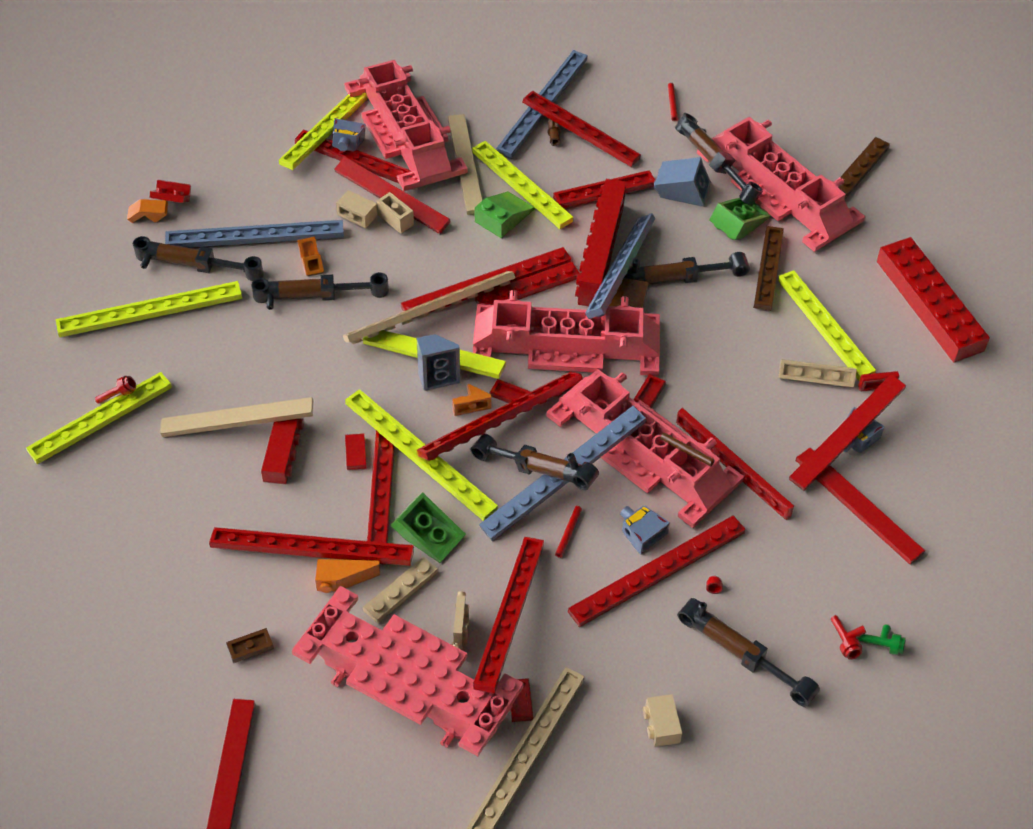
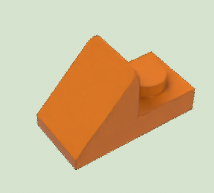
[452,384,491,416]

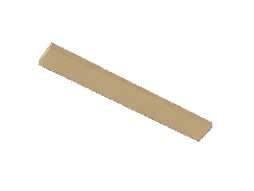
[448,114,482,215]
[160,397,314,437]

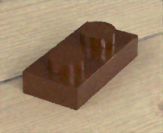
[226,628,274,664]

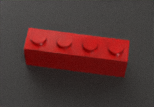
[261,418,304,484]

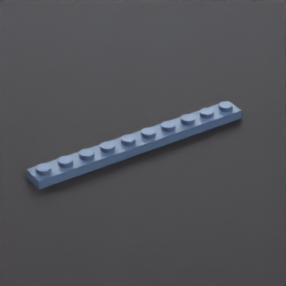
[496,50,588,158]
[585,213,656,319]
[165,220,344,248]
[479,406,646,541]

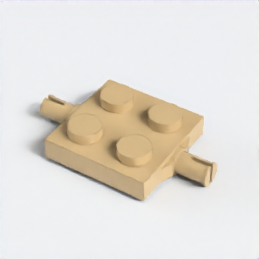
[451,591,470,651]

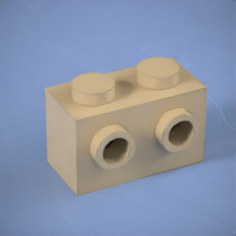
[336,190,378,228]
[377,192,414,234]
[643,694,682,747]

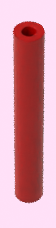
[668,83,678,121]
[555,506,582,558]

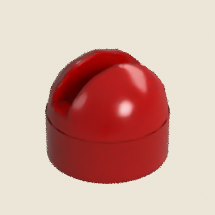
[706,575,723,594]

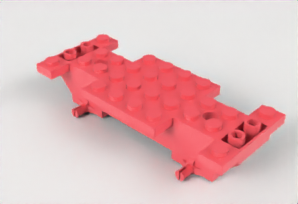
[344,59,468,191]
[697,117,865,252]
[473,290,660,376]
[546,369,744,528]
[292,586,524,757]

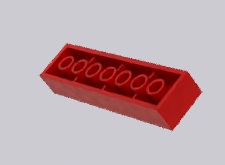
[575,178,627,307]
[877,237,990,363]

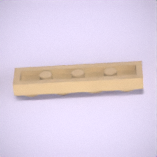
[778,359,857,387]
[363,556,438,624]

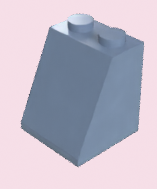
[654,157,711,206]

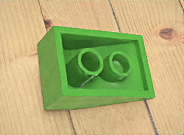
[475,191,535,238]
[709,197,771,240]
[390,492,466,563]

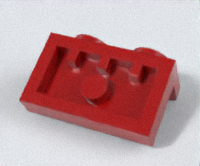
[149,180,191,203]

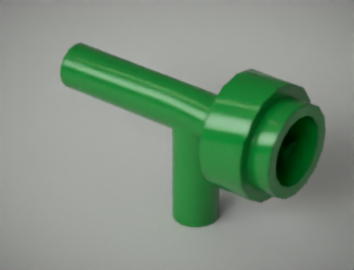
[857,624,906,656]

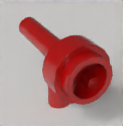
[95,376,137,404]
[830,615,867,660]

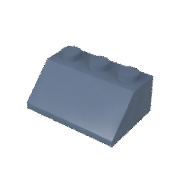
[417,334,460,391]

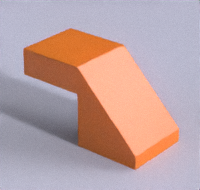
[127,199,168,223]
[297,236,324,276]

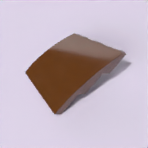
[609,278,649,312]

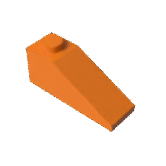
[315,559,380,593]

